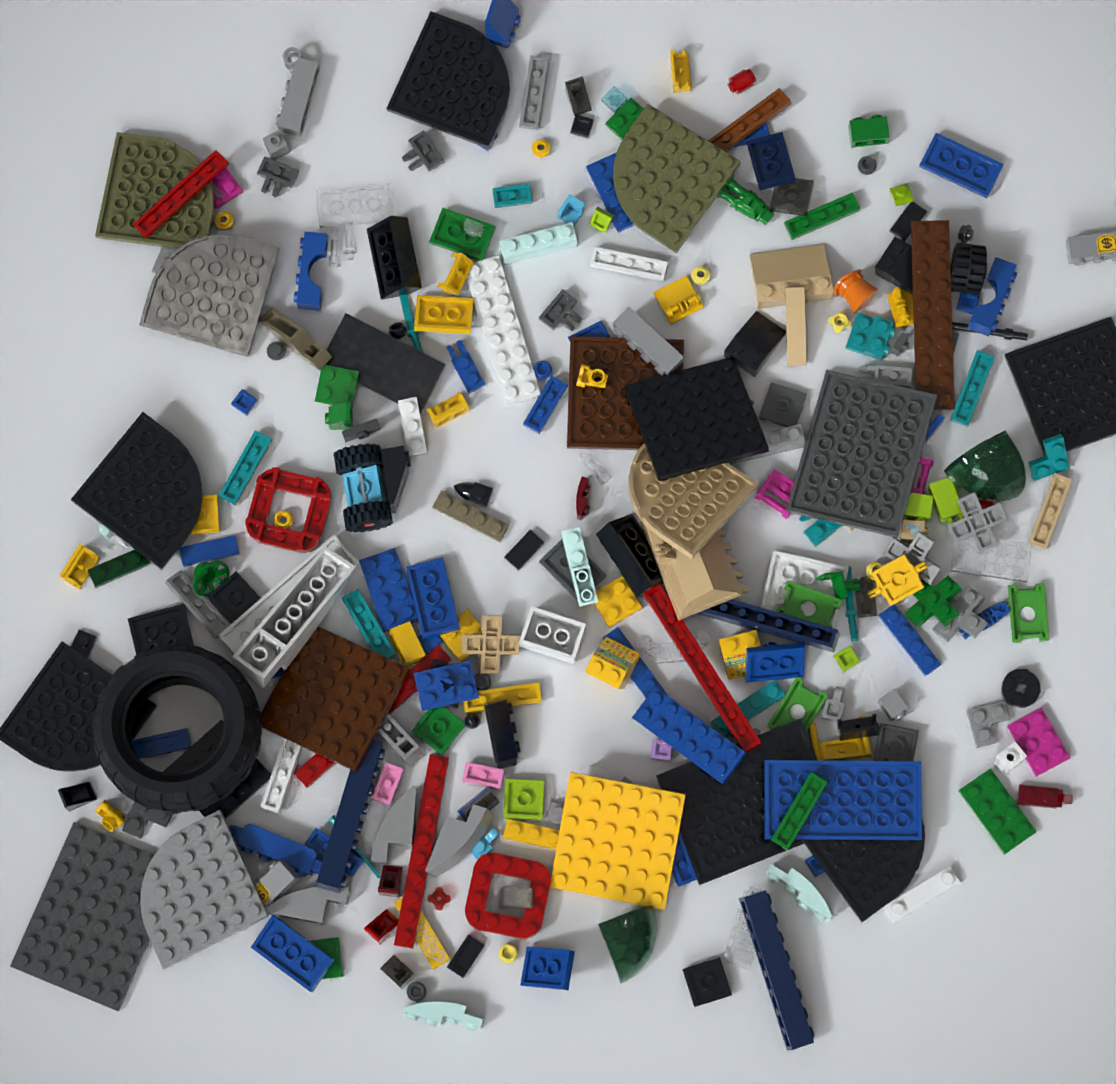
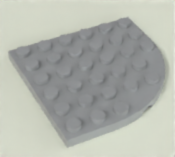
[140,810,269,969]

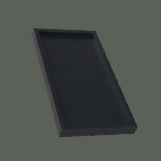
[325,313,446,415]

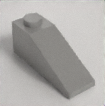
[378,714,424,767]

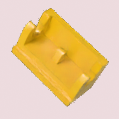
[670,50,692,93]
[437,253,474,295]
[426,392,469,428]
[59,544,100,590]
[388,621,426,667]

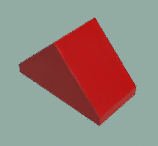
[364,909,398,945]

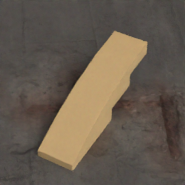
[785,286,806,366]

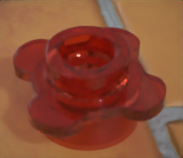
[427,887,451,911]

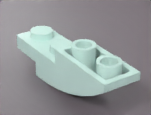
[561,527,598,607]
[766,864,832,922]
[403,1001,484,1030]

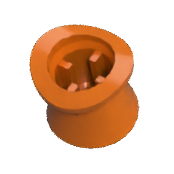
[834,269,879,313]

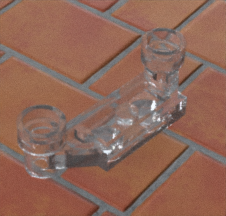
[637,631,711,664]

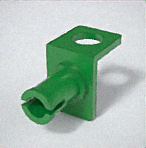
[815,571,860,600]

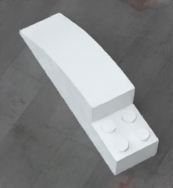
[232,546,356,688]

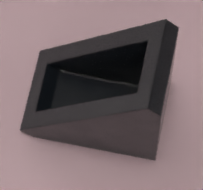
[58,782,97,812]

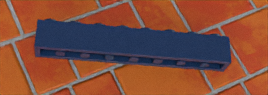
[696,599,840,653]
[316,740,385,893]
[739,890,814,1050]

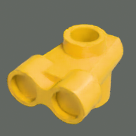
[576,364,608,388]
[95,800,125,831]

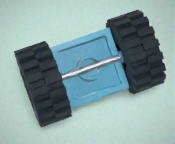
[333,443,393,533]

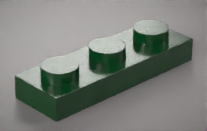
[87,550,148,588]

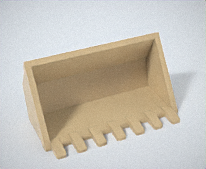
[641,521,749,620]

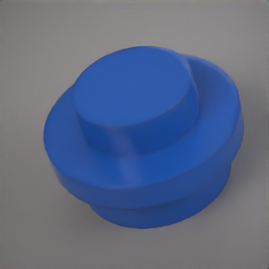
[533,361,552,380]

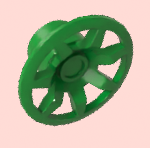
[193,560,229,597]

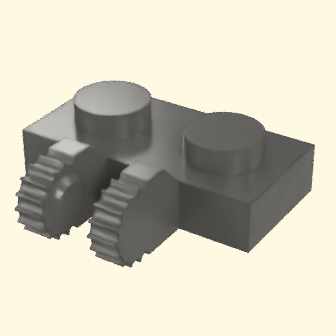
[402,130,444,172]
[257,156,299,197]
[539,289,582,331]

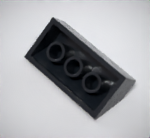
[367,216,422,300]
[596,514,664,597]

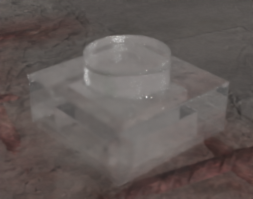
[463,218,484,237]

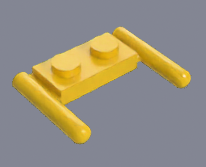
[809,716,872,761]

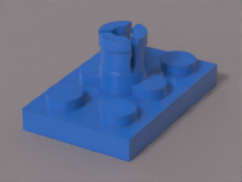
[745,642,805,682]
[414,660,479,711]
[520,946,575,991]

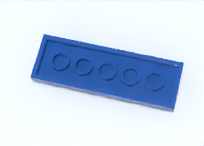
[632,687,747,785]

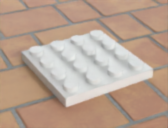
[760,550,849,628]

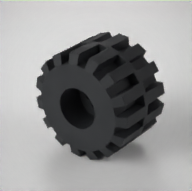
[950,243,987,295]

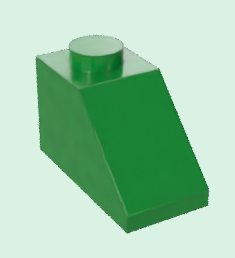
[325,402,353,430]

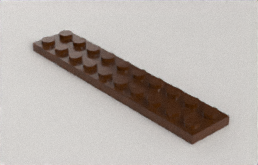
[911,220,955,410]

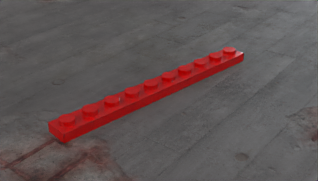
[643,584,761,753]
[294,645,452,788]
[394,754,449,949]

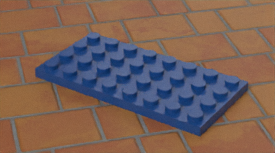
[764,760,922,840]

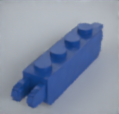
[229,824,322,877]

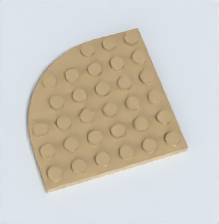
[628,444,758,560]

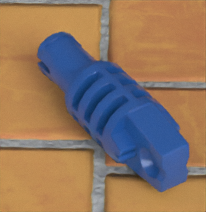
[959,601,1010,640]

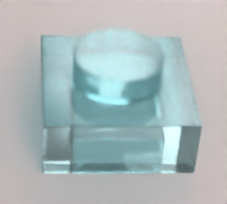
[601,86,628,113]

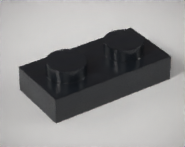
[71,630,97,658]

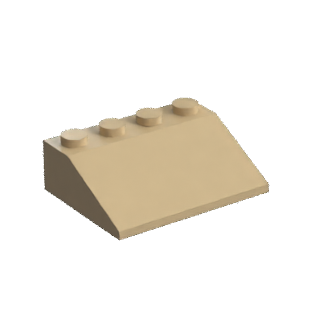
[749,244,834,309]

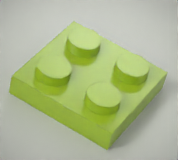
[503,779,544,820]

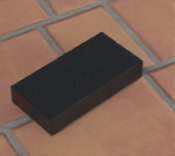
[890,202,927,241]
[504,530,544,571]
[447,934,485,978]

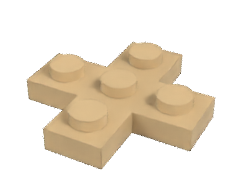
[461,615,520,674]

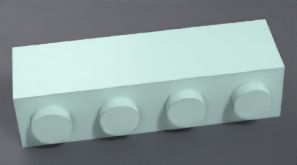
[499,222,577,265]

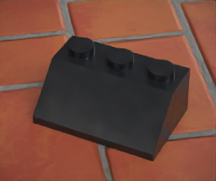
[484,699,521,763]

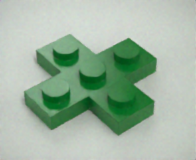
[905,575,962,628]

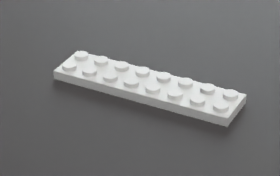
[466,255,541,407]
[218,535,360,654]

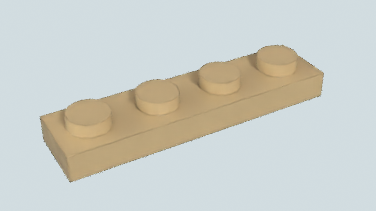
[1028,473,1073,551]

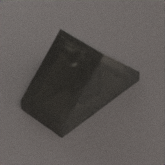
[565,76,592,116]
[499,886,534,909]
[380,955,415,990]

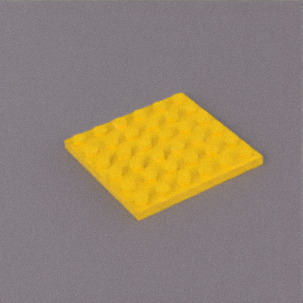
[550,771,686,910]

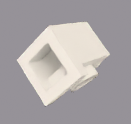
[995,741,1027,773]

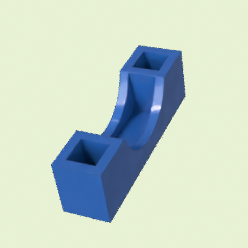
[294,232,329,311]
[968,257,1018,337]

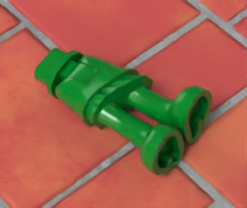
[717,174,774,225]

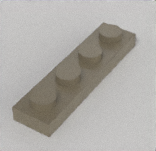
[432,490,509,543]

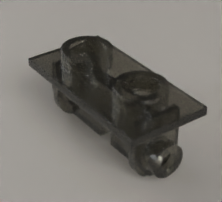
[855,577,877,618]

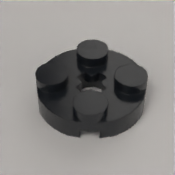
[1001,669,1041,708]

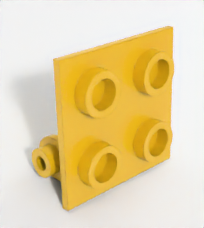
[653,276,704,325]
[887,287,914,328]

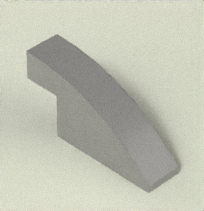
[371,786,418,865]
[425,804,494,877]
[265,887,350,925]

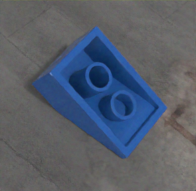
[485,0,521,48]

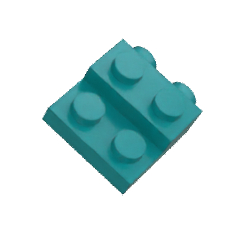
[845,312,896,360]

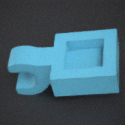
[471,829,500,860]

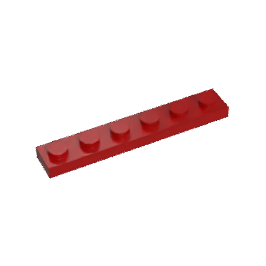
[133,150,230,239]

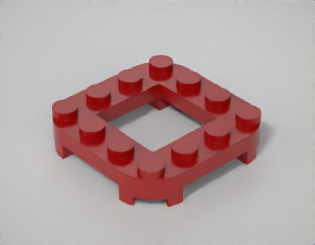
[245,467,332,553]
[465,853,551,940]

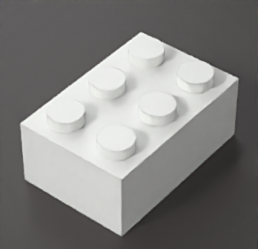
[519,606,586,664]

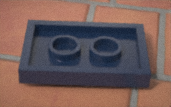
[746,132,796,191]

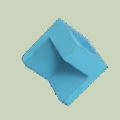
[558,194,586,227]

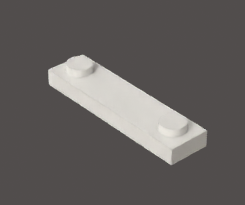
[590,247,668,282]
[260,739,303,814]
[883,866,960,924]

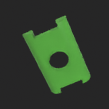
[776,580,842,628]
[1008,583,1049,643]
[767,677,828,732]

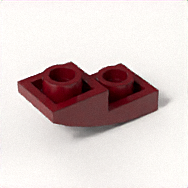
[576,476,591,520]

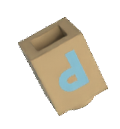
[900,520,928,543]

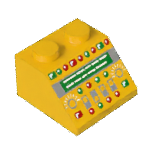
[718,630,761,680]
[585,637,640,689]

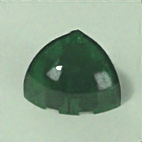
[944,430,1026,502]
[598,906,657,984]

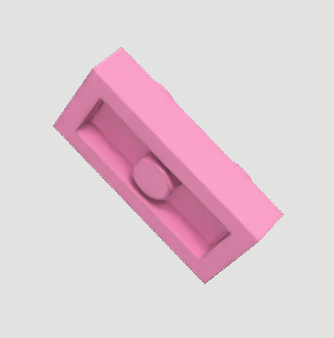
[372,762,404,806]
[462,762,504,790]

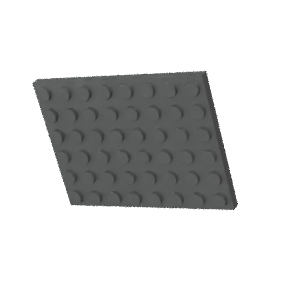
[786,370,937,538]
[10,822,154,1012]

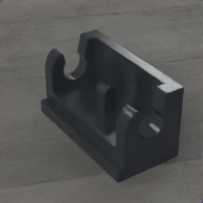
[836,714,879,741]

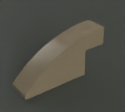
[259,307,332,371]

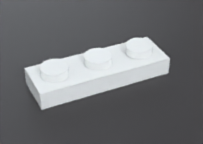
[398,397,428,457]

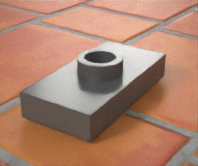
[342,419,381,443]

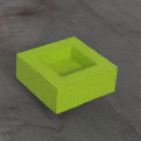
[890,183,913,206]
[589,207,614,233]
[833,646,860,673]

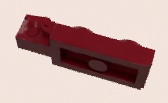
[1017,785,1073,809]

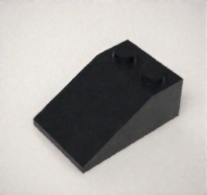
[875,236,913,295]
[724,311,786,377]
[381,446,411,513]

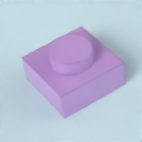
[651,739,672,761]

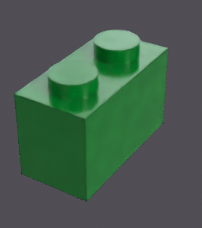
[848,115,890,148]

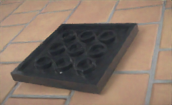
[163,720,271,820]

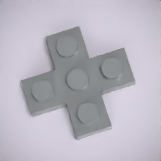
[946,492,1008,553]
[883,531,942,585]
[932,586,987,642]

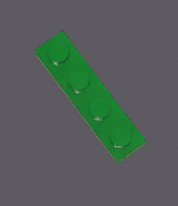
[784,192,860,240]
[770,772,828,850]

